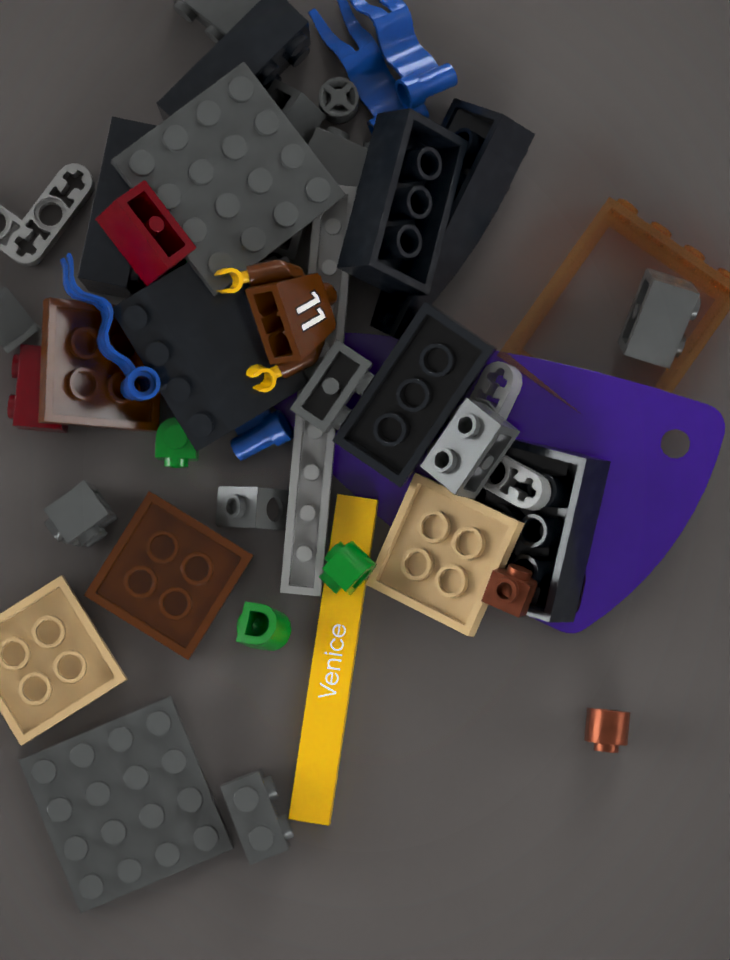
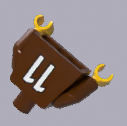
[214,260,337,393]

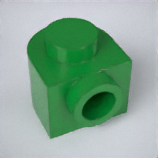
[155,417,199,468]
[319,541,377,595]
[236,601,291,651]

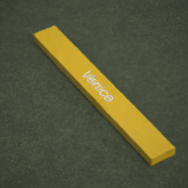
[288,494,379,826]

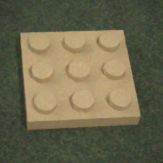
[365,473,525,637]
[0,575,128,746]

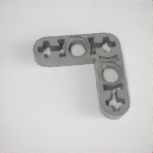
[0,163,95,267]
[469,361,551,511]

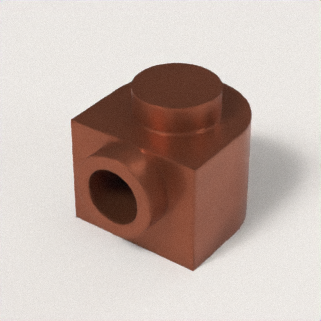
[481,564,538,618]
[584,707,631,753]

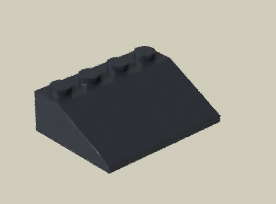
[112,262,309,452]
[474,439,611,623]

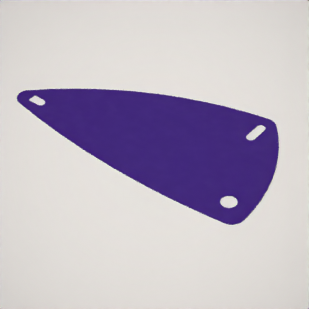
[274,332,725,633]

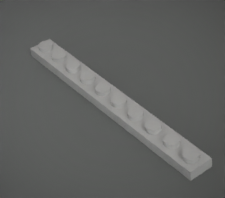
[280,185,358,597]

